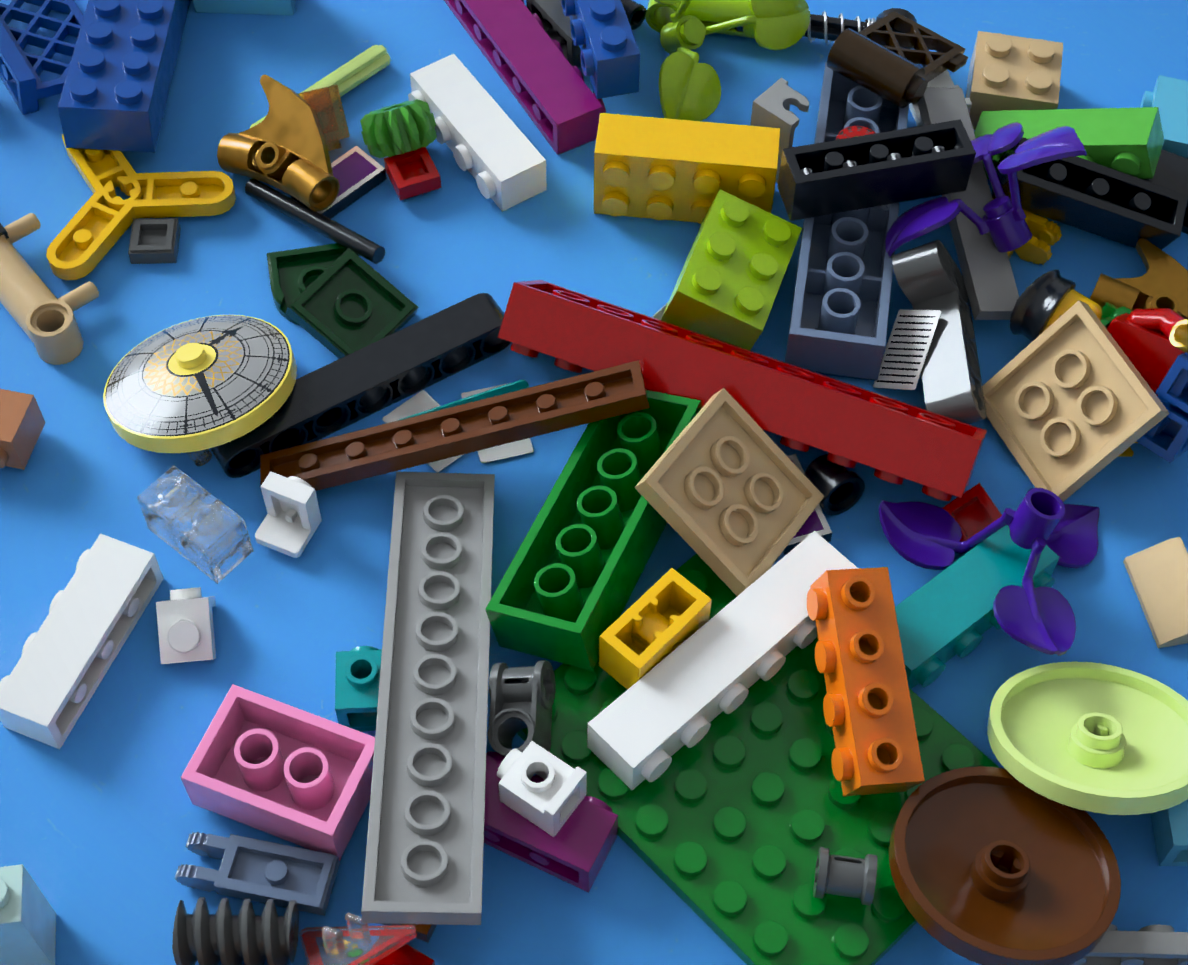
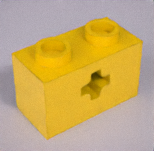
[599,568,712,690]

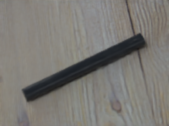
[245,178,385,264]

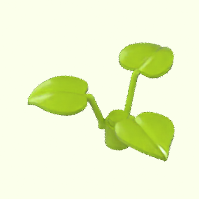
[654,0,810,121]

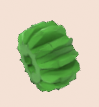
[360,99,437,158]

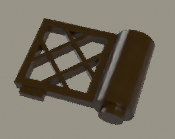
[827,11,968,108]

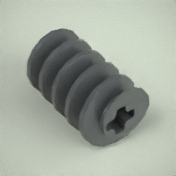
[172,897,299,965]

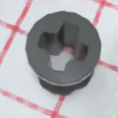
[813,847,877,906]

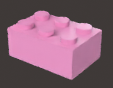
[181,684,375,861]

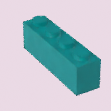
[895,525,1060,689]

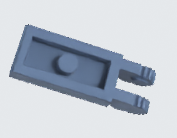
[175,832,340,916]

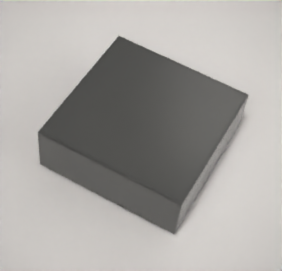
[128,218,181,264]

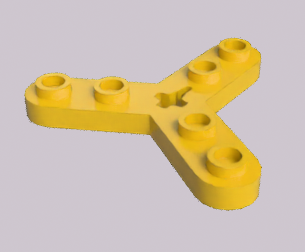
[46,135,236,281]

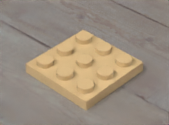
[982,300,1170,502]
[634,388,824,596]

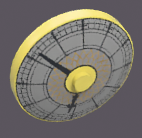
[103,315,297,453]

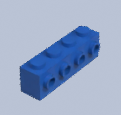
[561,0,640,99]

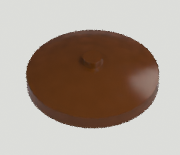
[889,766,1121,965]

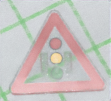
[299,913,417,965]

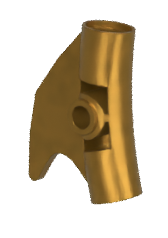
[217,75,340,212]
[1090,238,1188,319]

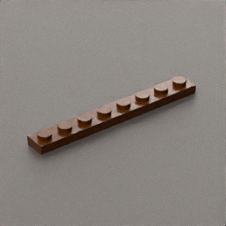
[260,360,650,492]

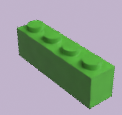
[974,107,1164,179]

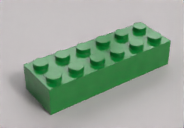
[485,390,702,671]

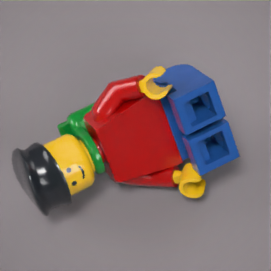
[1010,270,1188,463]

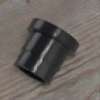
[804,454,865,515]

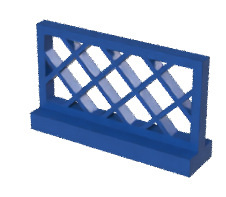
[0,0,84,115]

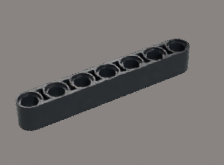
[210,293,512,478]

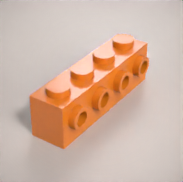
[807,567,925,797]

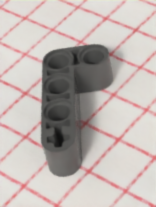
[892,240,986,424]

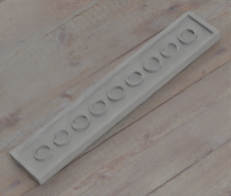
[361,471,495,925]

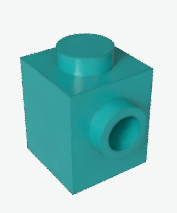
[335,646,382,731]

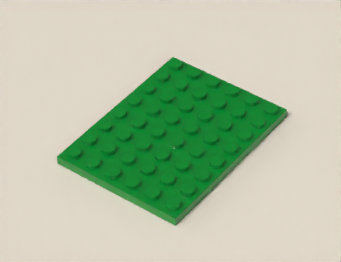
[517,553,999,965]

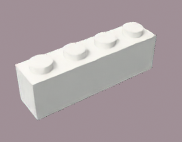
[408,54,547,212]
[0,533,164,750]

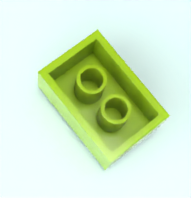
[661,189,802,350]

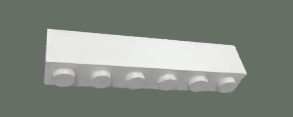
[587,531,859,790]

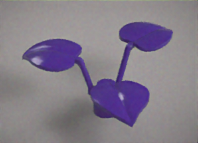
[885,122,1087,257]
[879,488,1100,656]

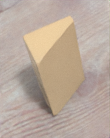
[1123,537,1188,648]

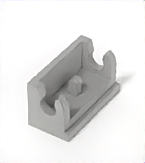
[750,78,809,183]

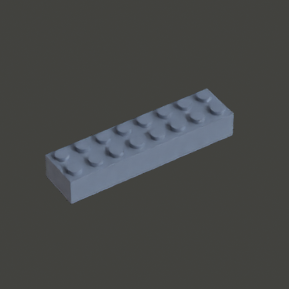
[785,62,909,380]

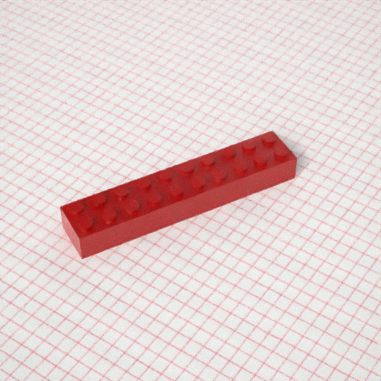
[498,280,987,501]

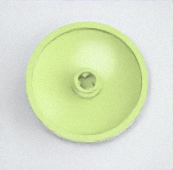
[987,661,1188,815]

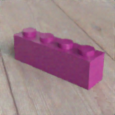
[484,751,618,892]

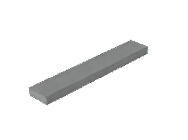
[918,87,1019,320]

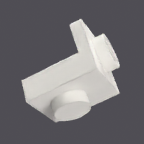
[255,471,322,558]
[156,587,216,664]

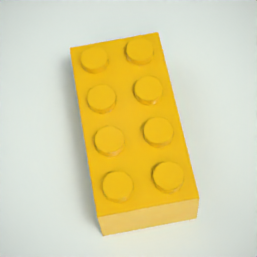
[594,113,780,224]

